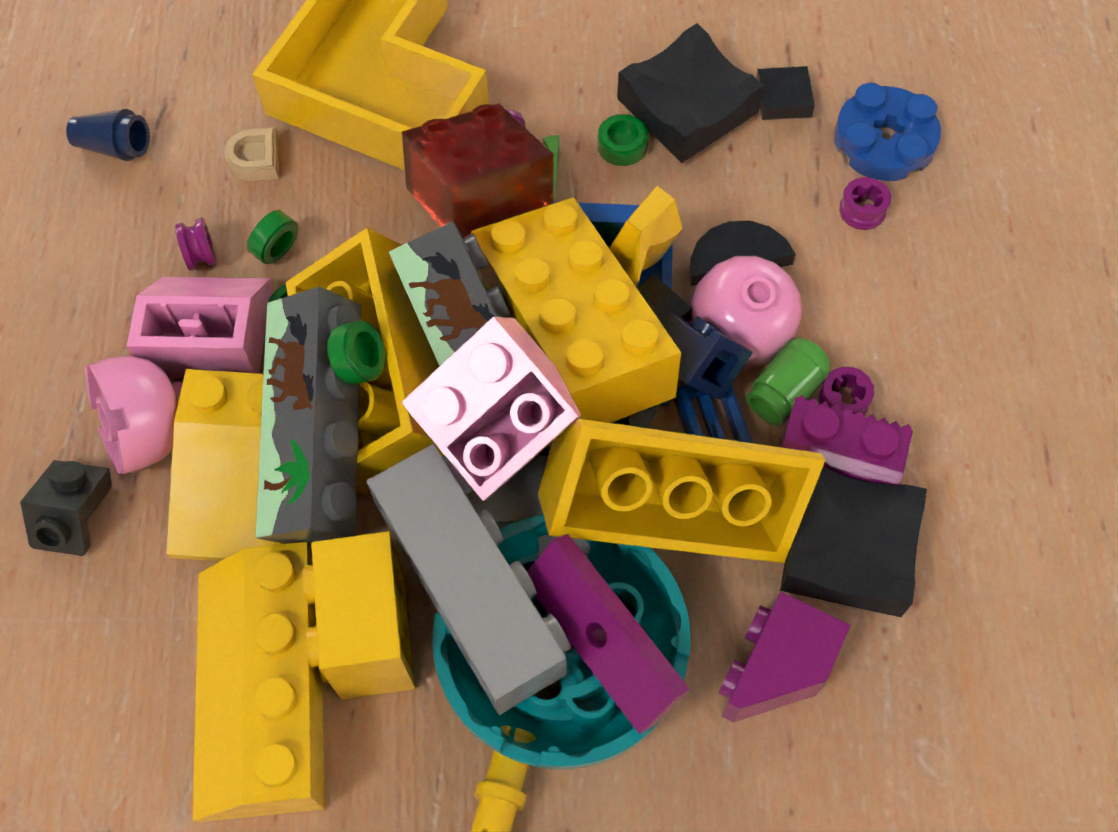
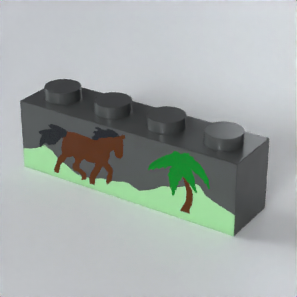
[389,221,556,450]
[256,286,361,546]

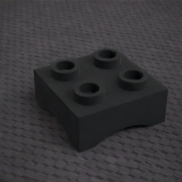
[617,23,764,163]
[780,467,927,617]

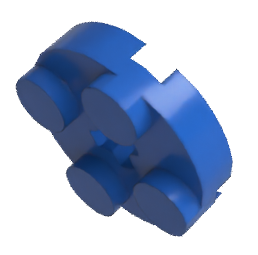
[834,83,941,181]

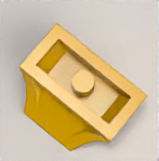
[609,186,683,286]

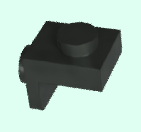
[20,460,112,556]

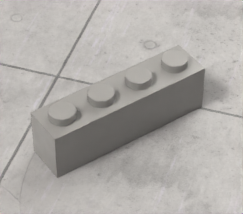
[366,444,571,715]

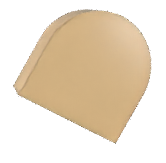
[224,127,279,182]

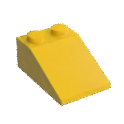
[167,369,282,562]

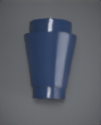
[66,109,150,161]

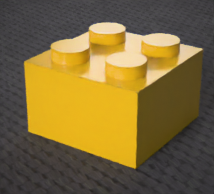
[303,532,416,700]

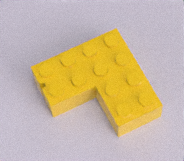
[252,0,490,186]

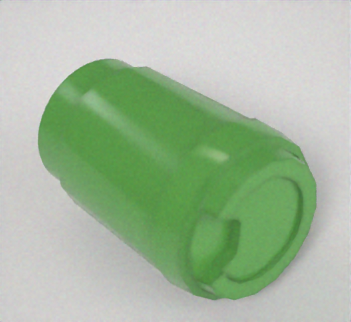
[746,337,831,426]

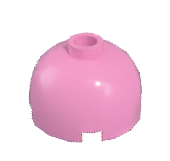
[688,256,803,370]
[85,355,182,474]

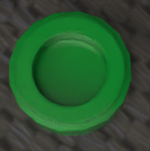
[597,114,648,166]
[247,210,298,264]
[327,320,386,385]

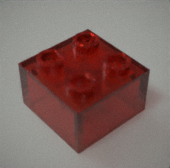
[401,103,554,237]

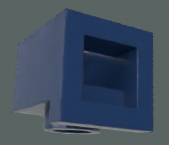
[662,313,753,400]

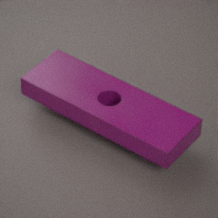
[527,534,690,735]

